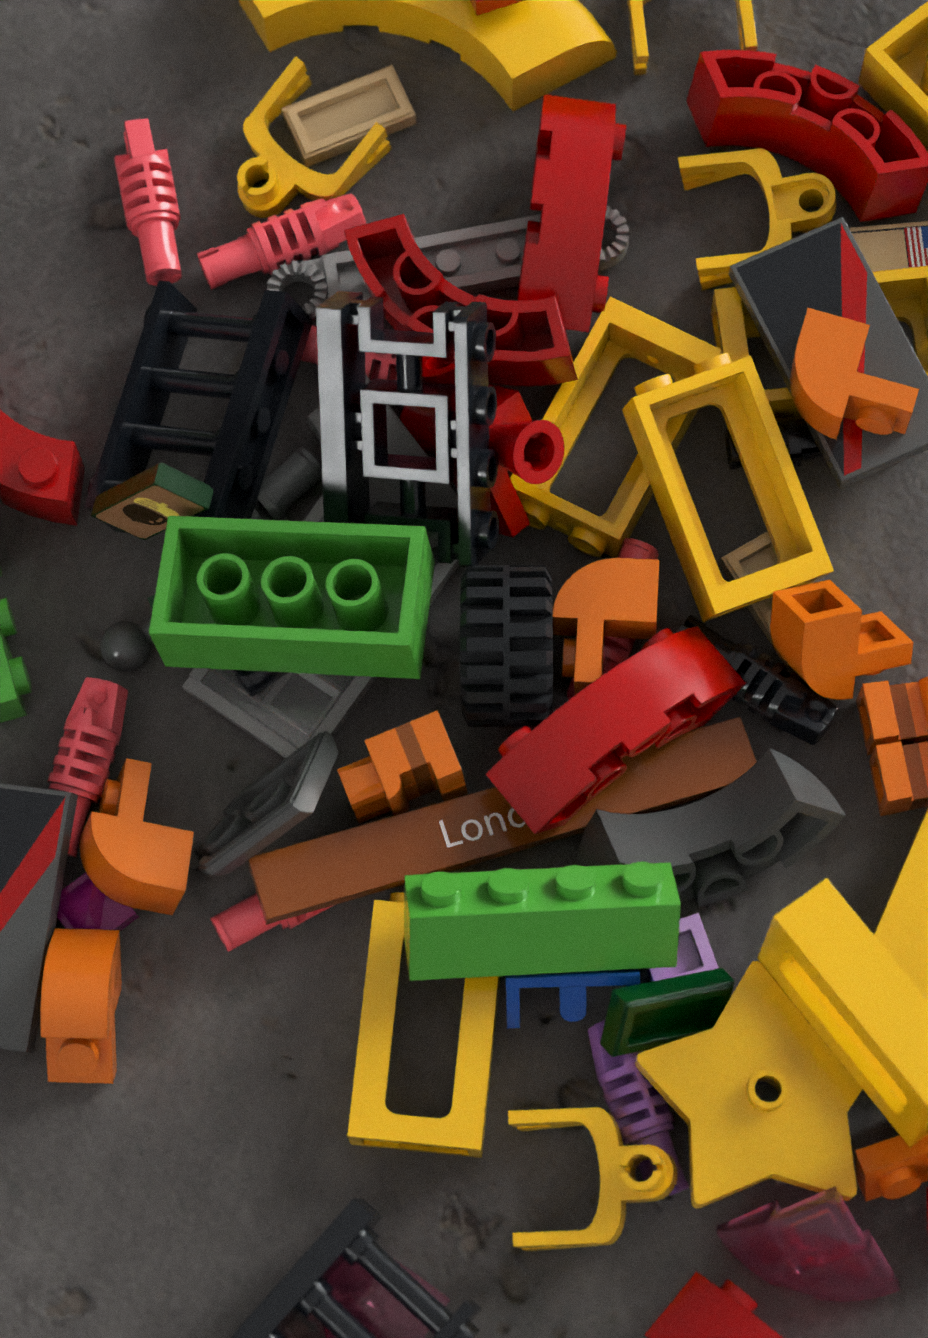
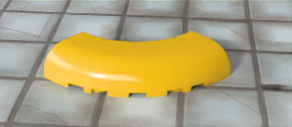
[238,0,617,112]

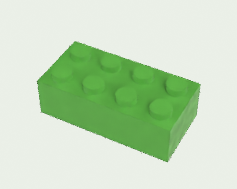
[149,516,435,679]

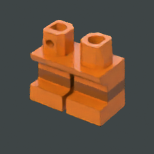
[856,677,928,817]
[337,710,468,823]

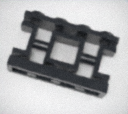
[316,291,499,568]

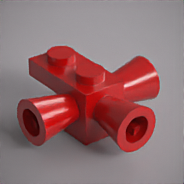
[399,351,565,538]

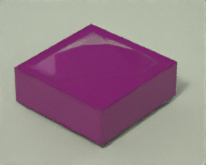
[57,872,139,931]

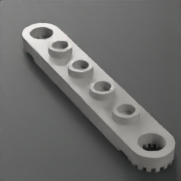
[267,205,629,325]

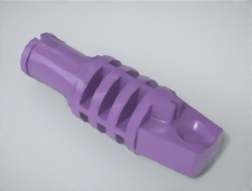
[588,1020,690,1197]

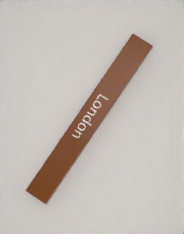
[247,717,757,925]

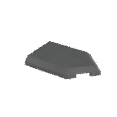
[189,731,339,876]

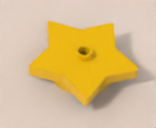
[635,961,863,1209]

